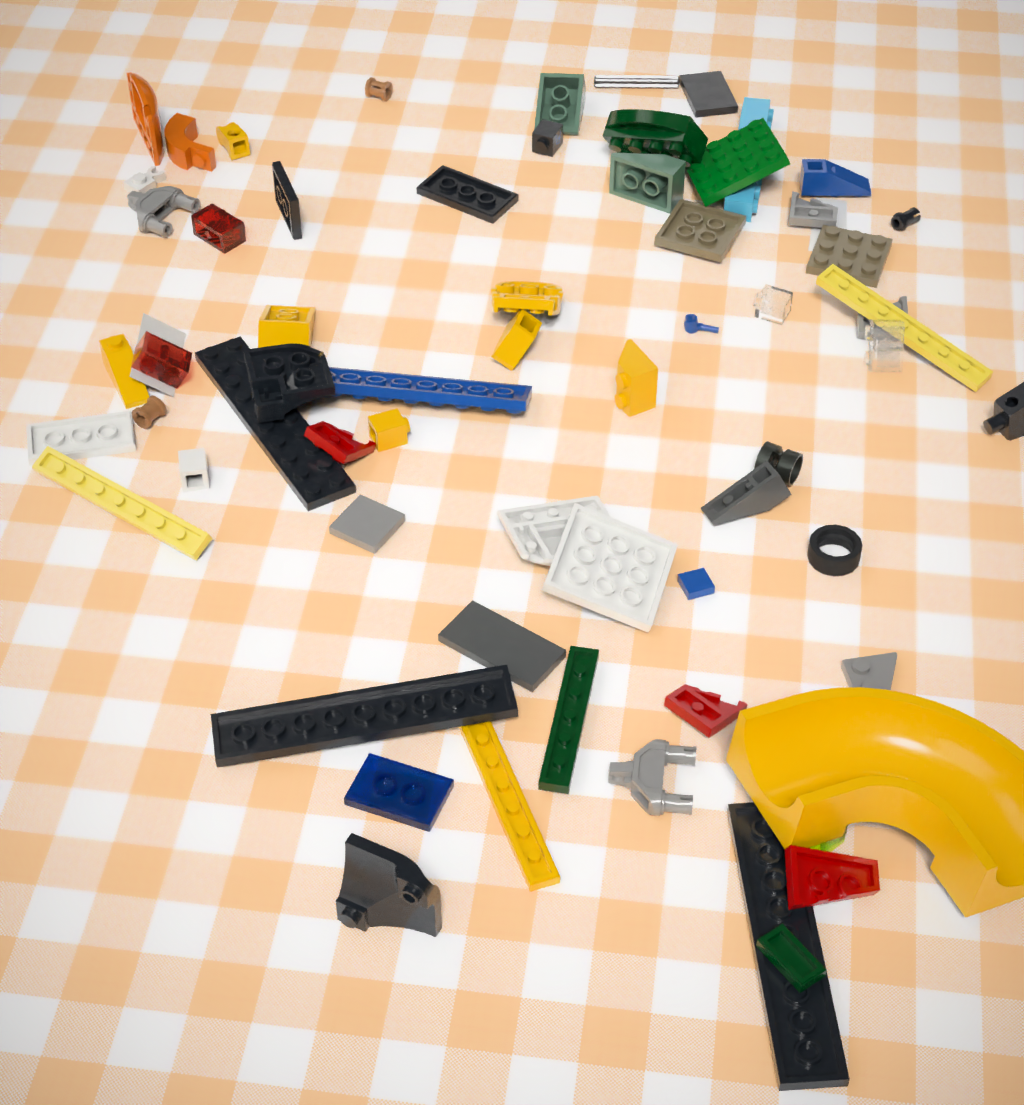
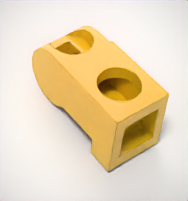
[216,122,250,160]

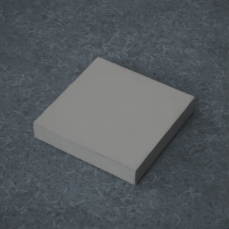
[329,494,406,554]

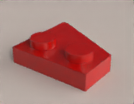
[304,421,377,464]
[664,684,748,738]

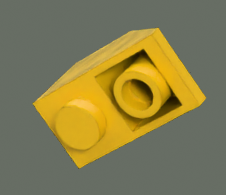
[491,309,542,371]

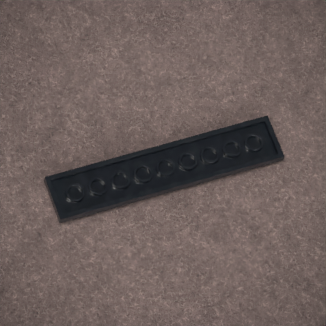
[195,336,356,511]
[210,665,519,768]
[727,802,850,1091]

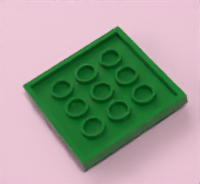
[685,118,790,207]

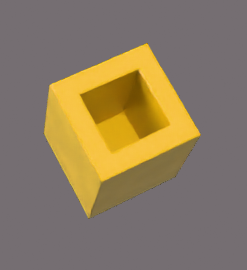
[368,408,410,452]

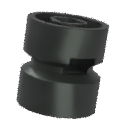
[754,441,803,486]

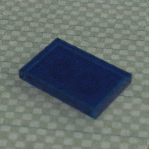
[344,753,454,832]

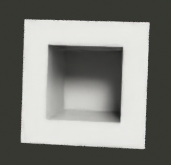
[178,448,209,492]

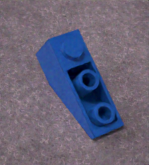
[799,159,871,197]

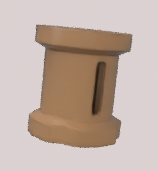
[365,77,393,101]
[131,395,166,429]

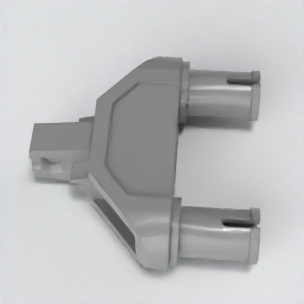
[127,186,200,237]
[608,739,697,816]

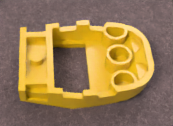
[491,281,564,316]

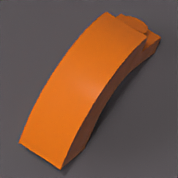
[164,113,216,172]

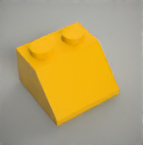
[615,339,658,417]

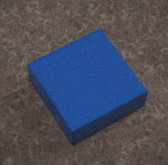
[677,567,715,600]

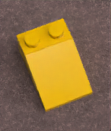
[258,305,316,348]

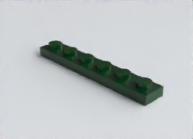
[538,646,599,794]

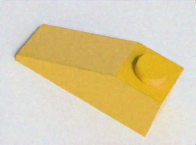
[99,334,149,409]

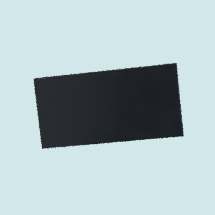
[416,165,519,224]

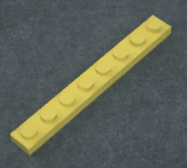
[816,264,993,392]
[32,446,212,561]

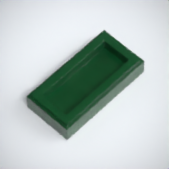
[756,923,827,993]

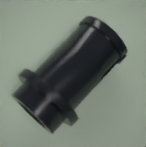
[891,207,921,231]

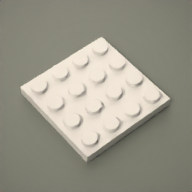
[542,503,678,633]

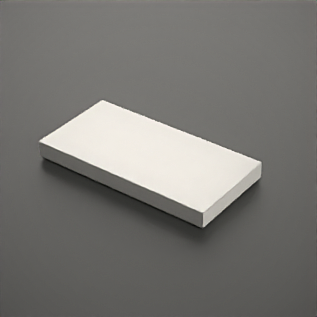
[26,410,136,466]

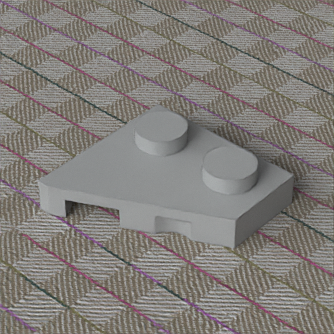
[789,191,838,229]

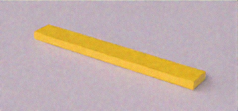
[459,721,560,892]

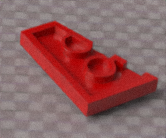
[785,845,880,910]

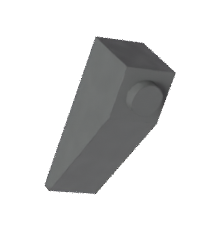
[701,460,792,526]

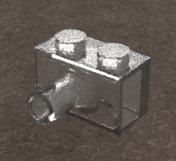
[864,319,905,373]

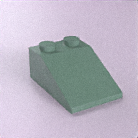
[534,73,586,135]
[609,153,686,214]

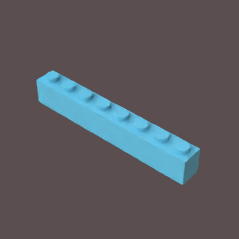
[724,97,774,222]

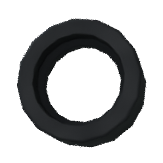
[807,524,863,576]

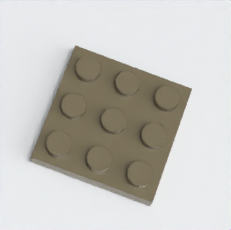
[654,199,746,263]
[806,225,893,288]

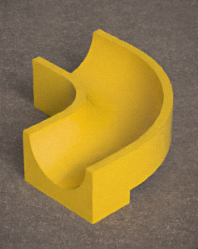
[726,687,1024,918]

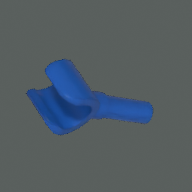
[684,314,719,334]

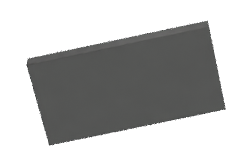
[438,600,566,692]

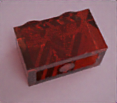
[191,203,246,254]
[131,331,192,389]

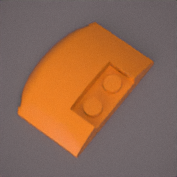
[126,72,164,166]

